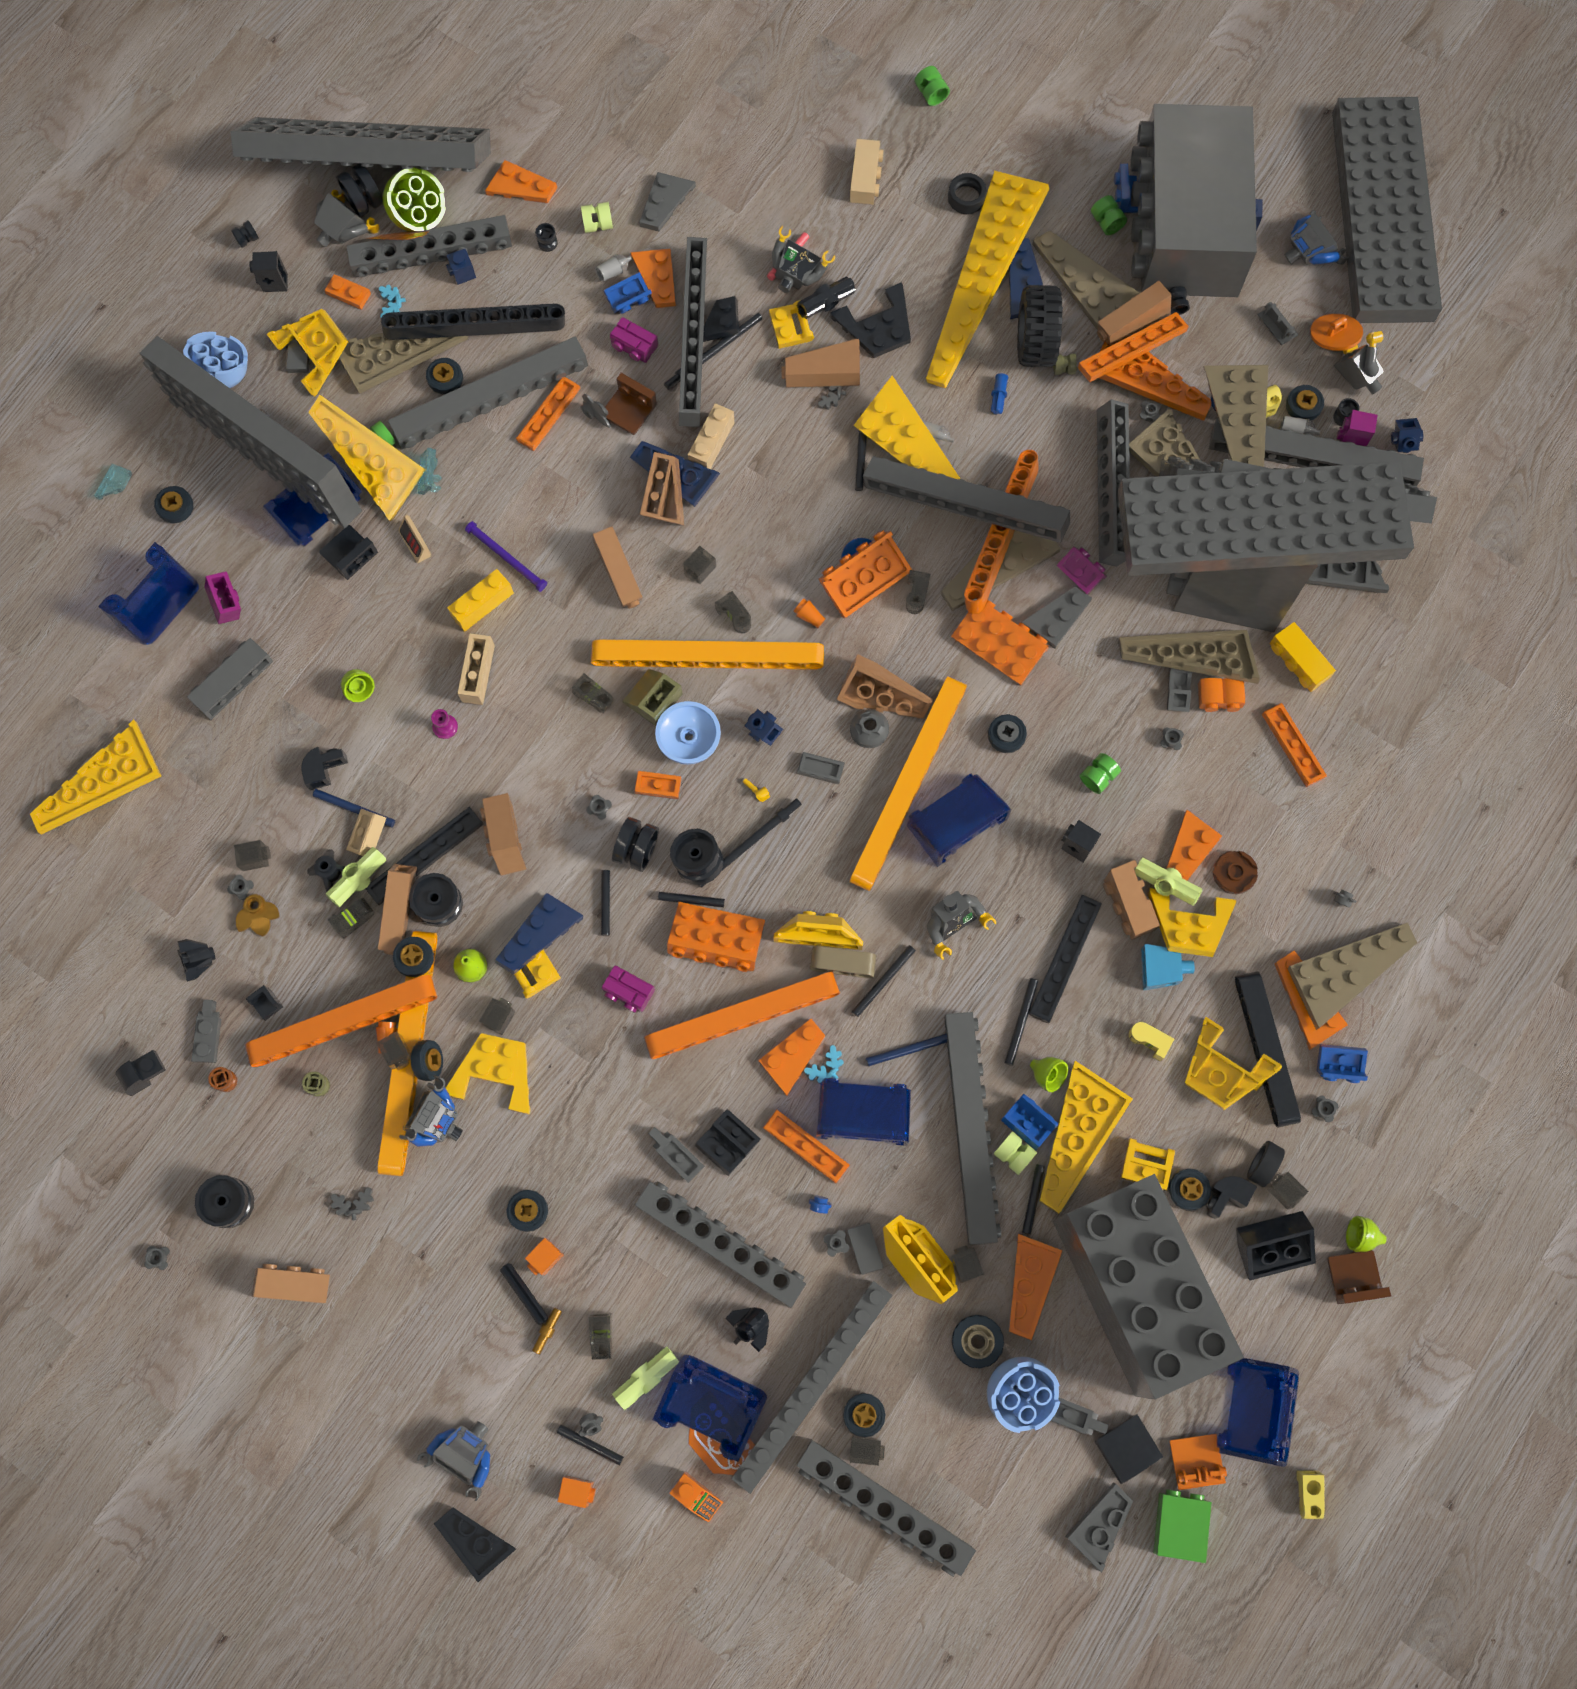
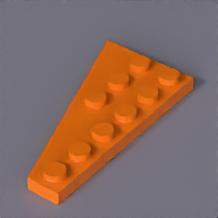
[1099,342,1211,421]

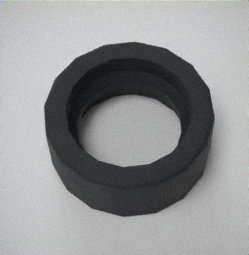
[948,173,987,214]
[1247,1141,1285,1187]

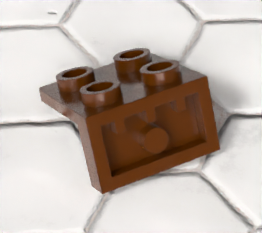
[605,373,657,435]
[1327,1250,1391,1304]

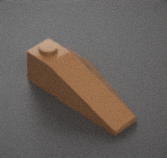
[837,654,933,718]

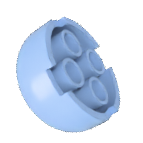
[183,332,248,388]
[987,1356,1060,1433]

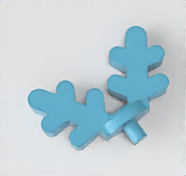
[379,285,406,318]
[804,1045,844,1084]

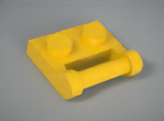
[769,300,814,349]
[514,950,561,999]
[1120,1138,1175,1190]

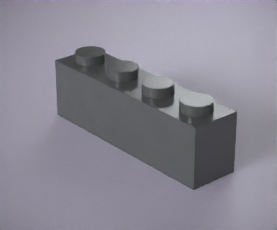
[187,638,273,720]

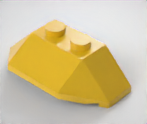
[773,911,863,950]
[883,1215,958,1304]

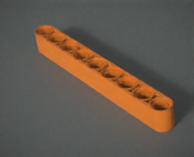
[964,450,1039,613]
[644,972,840,1059]
[245,975,437,1067]

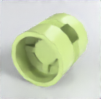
[581,202,613,233]
[994,1131,1037,1175]

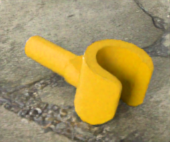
[743,778,770,802]

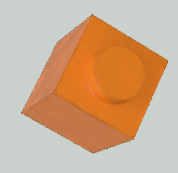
[525,1238,564,1276]
[557,1476,596,1508]

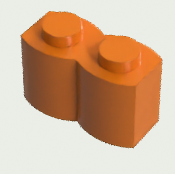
[1198,678,1245,712]

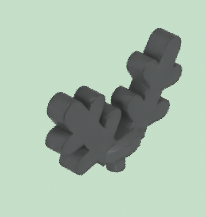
[818,386,846,410]
[331,1188,374,1221]

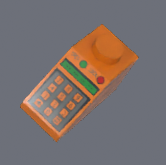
[669,1472,723,1522]

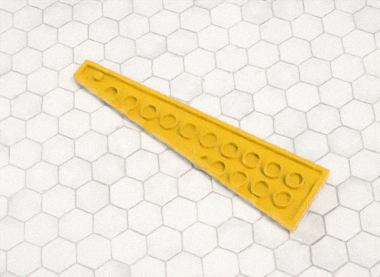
[926,170,1049,388]

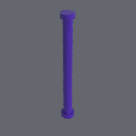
[465,521,547,592]

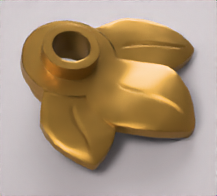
[236,894,280,937]

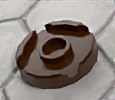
[1213,851,1258,895]

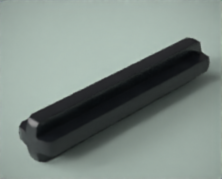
[500,1263,548,1325]

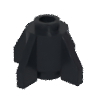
[307,849,345,892]
[177,939,216,982]
[725,1307,769,1352]

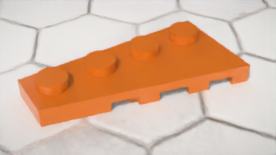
[1275,950,1348,1050]
[1009,1234,1063,1341]

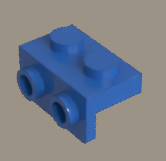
[1114,163,1138,213]
[603,272,652,314]
[1317,1044,1368,1083]
[1001,1094,1058,1151]

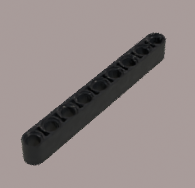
[381,303,565,340]

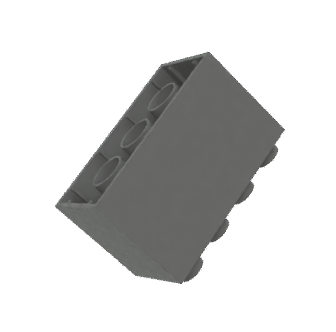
[1130,104,1257,297]
[1166,459,1318,633]
[1053,1174,1244,1400]

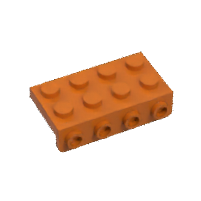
[818,530,913,618]
[951,600,1049,685]
[667,902,765,972]

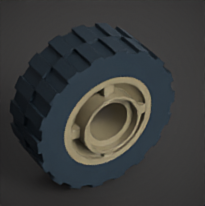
[952,1315,1004,1369]

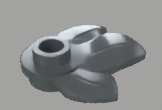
[580,394,611,428]

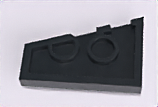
[434,1507,516,1582]

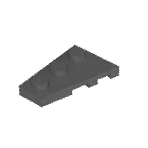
[639,172,696,232]
[1021,586,1092,649]
[1065,1482,1133,1573]

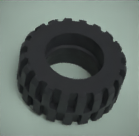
[1017,285,1063,367]

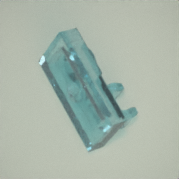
[418,448,442,495]

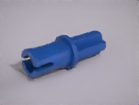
[991,373,1009,415]

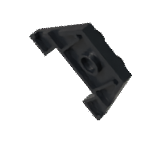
[830,282,911,358]

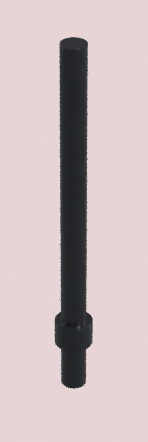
[664,313,763,390]
[699,798,802,888]

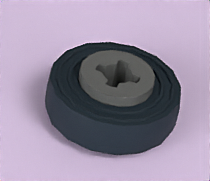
[988,714,1027,753]

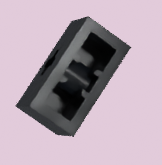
[249,251,288,292]
[1061,820,1101,863]

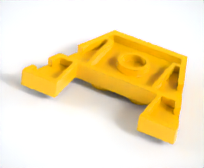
[267,309,348,396]
[1148,888,1236,957]
[1185,1017,1282,1110]
[446,1033,530,1114]

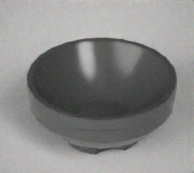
[850,709,889,748]

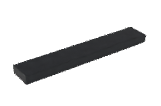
[365,806,484,905]
[1029,895,1102,1024]

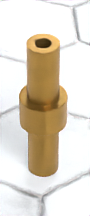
[532,1307,562,1355]

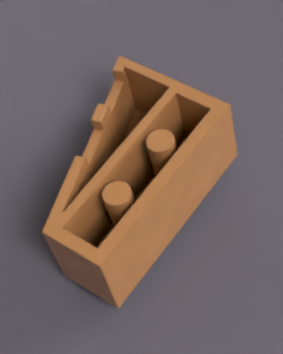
[640,452,684,526]
[480,793,526,876]
[1103,860,1160,940]
[252,1264,330,1303]

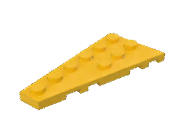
[854,376,960,479]
[30,719,161,835]
[1039,1061,1133,1214]

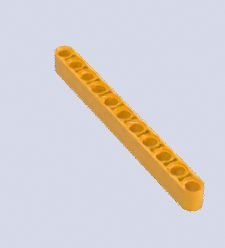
[591,640,824,670]
[850,676,967,891]
[378,931,437,1176]

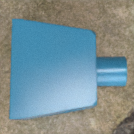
[1141,944,1195,990]

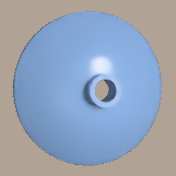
[655,701,721,765]

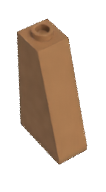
[1097,281,1171,346]
[781,339,860,387]
[593,526,643,609]
[378,864,417,955]

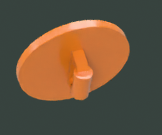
[1310,314,1363,351]

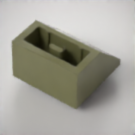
[622,669,683,726]

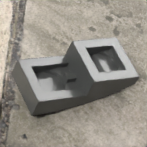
[1167,668,1192,712]

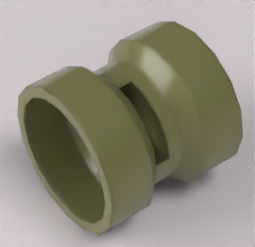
[1053,354,1077,375]
[302,1071,330,1097]

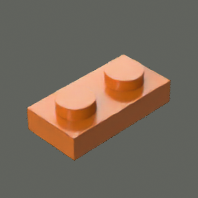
[325,274,371,310]
[635,771,682,799]

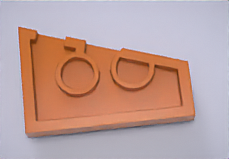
[485,160,557,203]
[630,249,676,308]
[1166,810,1222,880]
[759,1019,825,1096]

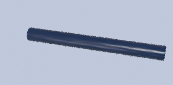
[313,789,395,828]
[866,1034,947,1067]

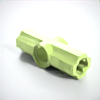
[326,847,386,907]
[1135,858,1202,906]
[612,1347,680,1410]

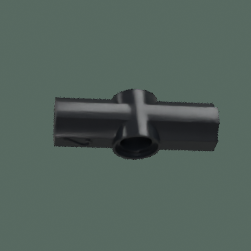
[796,276,856,319]

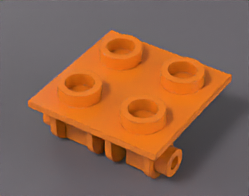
[1169,1434,1227,1490]

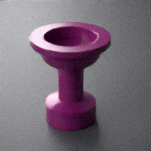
[431,709,458,739]

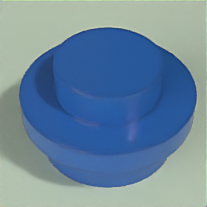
[809,1196,832,1214]

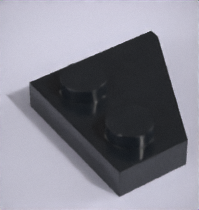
[703,296,739,342]

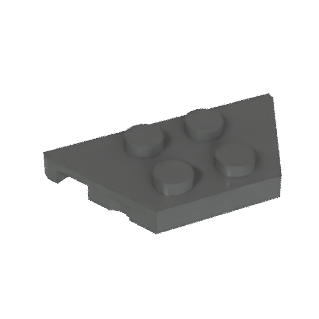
[1307,561,1389,593]

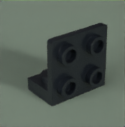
[319,525,378,580]

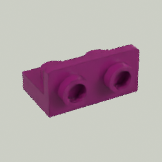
[1056,546,1107,594]

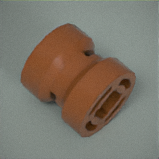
[208,1067,238,1093]

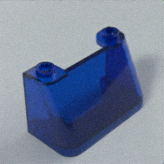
[262,453,362,547]
[98,542,199,645]
[907,773,1011,867]
[816,1078,911,1146]
[652,1355,767,1462]
[1217,1358,1299,1467]

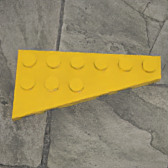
[308,395,426,521]

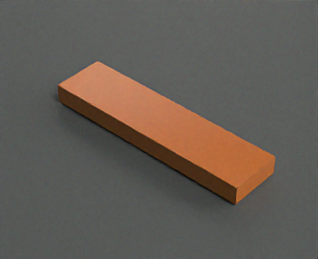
[516,377,581,451]
[1262,703,1327,787]
[763,1110,850,1183]

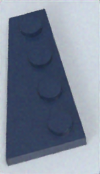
[1009,237,1043,320]
[630,441,720,507]
[495,893,583,974]

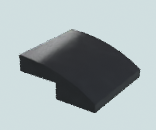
[695,1109,761,1176]
[1095,1414,1163,1484]

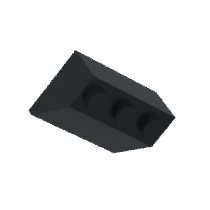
[1236,1211,1316,1281]

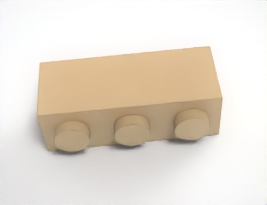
[850,139,884,205]
[688,403,735,469]
[457,633,495,705]

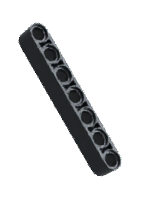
[1235,971,1301,1128]

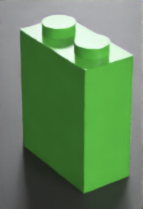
[1153,1489,1212,1563]

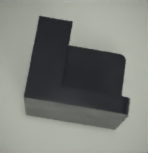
[246,985,283,1021]

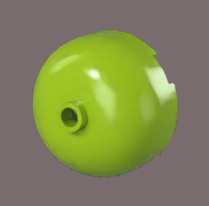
[383,168,446,232]

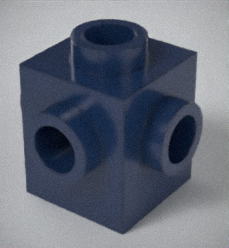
[1391,418,1424,453]
[744,709,783,746]

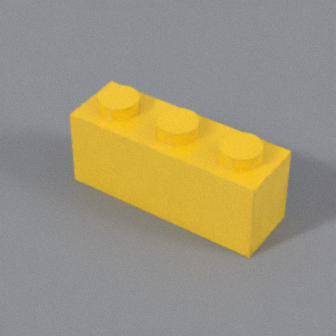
[447,569,514,632]
[1269,622,1336,692]

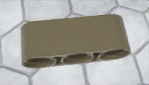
[810,946,877,978]

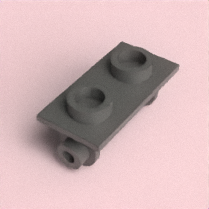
[1258,302,1298,346]

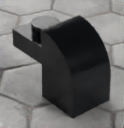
[301,747,348,791]
[115,1050,166,1096]
[1206,1176,1257,1219]

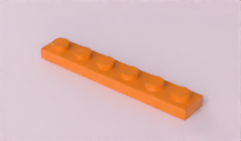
[1078,312,1189,382]

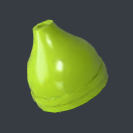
[341,669,375,702]
[453,949,487,983]
[1030,1057,1068,1092]
[1346,1216,1387,1252]

